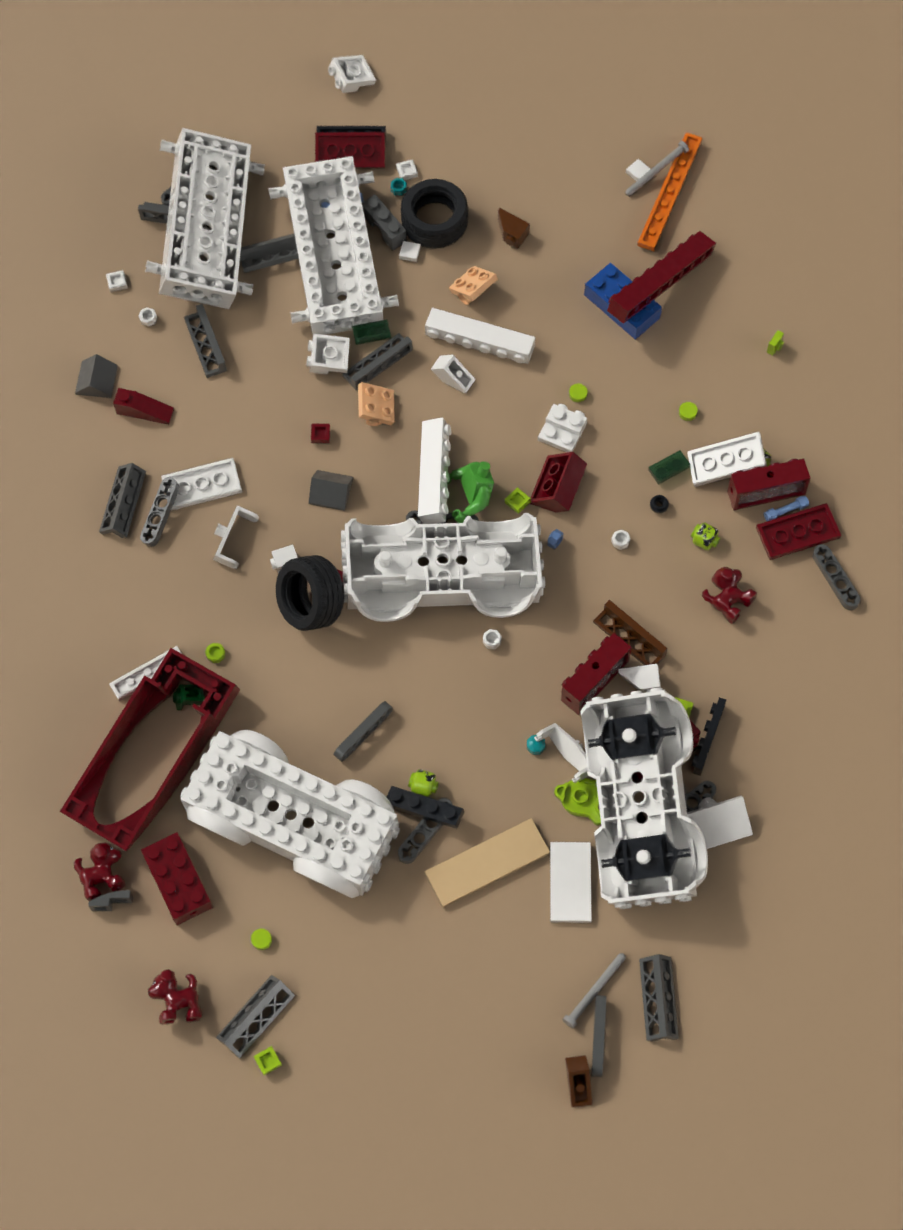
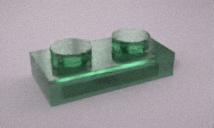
[352,319,391,345]
[648,450,690,484]

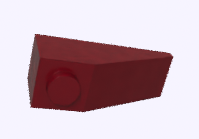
[113,388,174,425]

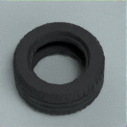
[401,179,468,249]
[276,555,344,631]

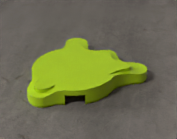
[554,778,601,825]

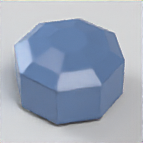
[547,529,564,549]

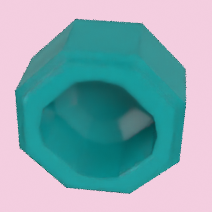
[390,178,407,196]
[527,735,545,755]

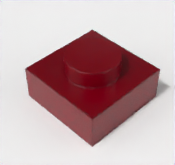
[311,423,330,443]

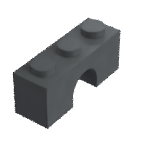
[362,195,407,251]

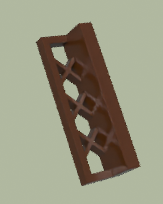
[593,600,668,665]

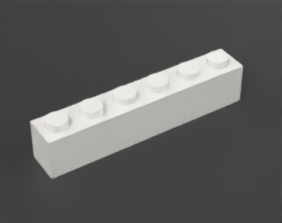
[425,308,535,364]
[418,418,451,524]

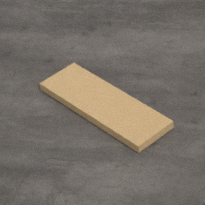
[425,818,550,908]

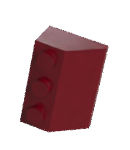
[530,452,587,513]

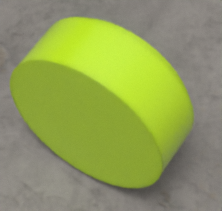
[569,383,587,403]
[679,402,698,421]
[205,643,225,663]
[251,928,272,950]

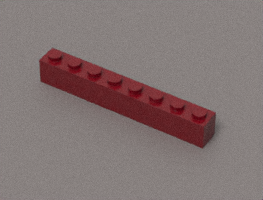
[607,231,716,324]

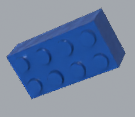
[584,262,662,340]

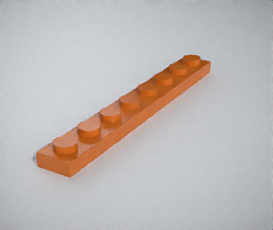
[637,132,702,251]

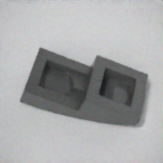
[88,890,133,911]

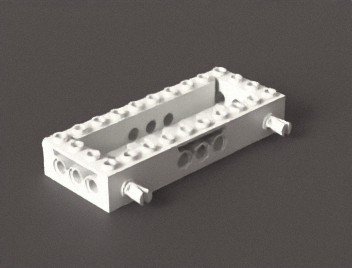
[145,128,265,309]
[268,156,399,335]

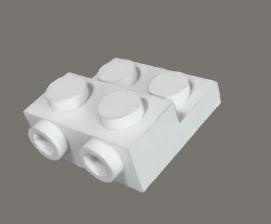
[328,55,376,93]
[306,334,350,374]
[538,404,587,452]

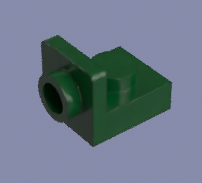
[173,684,205,711]

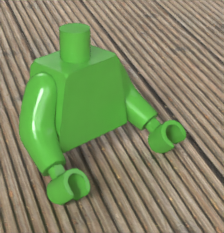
[447,461,494,523]

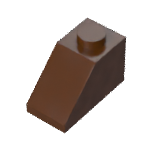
[498,208,530,249]
[565,1055,592,1107]

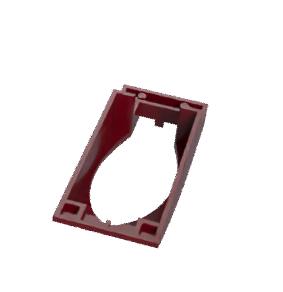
[60,648,240,852]

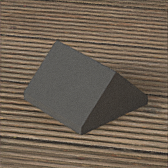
[75,354,118,398]
[308,470,354,511]

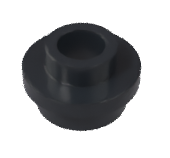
[650,495,669,513]

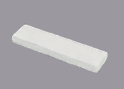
[109,646,182,701]

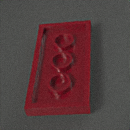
[315,132,385,169]
[756,503,841,560]

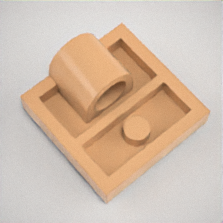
[449,266,498,305]
[358,382,395,426]

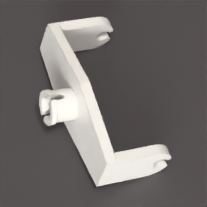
[213,506,259,569]
[534,723,588,783]

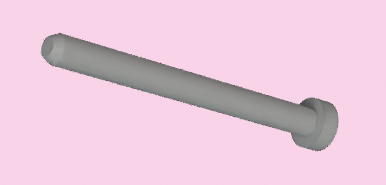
[625,141,689,196]
[562,953,626,1029]

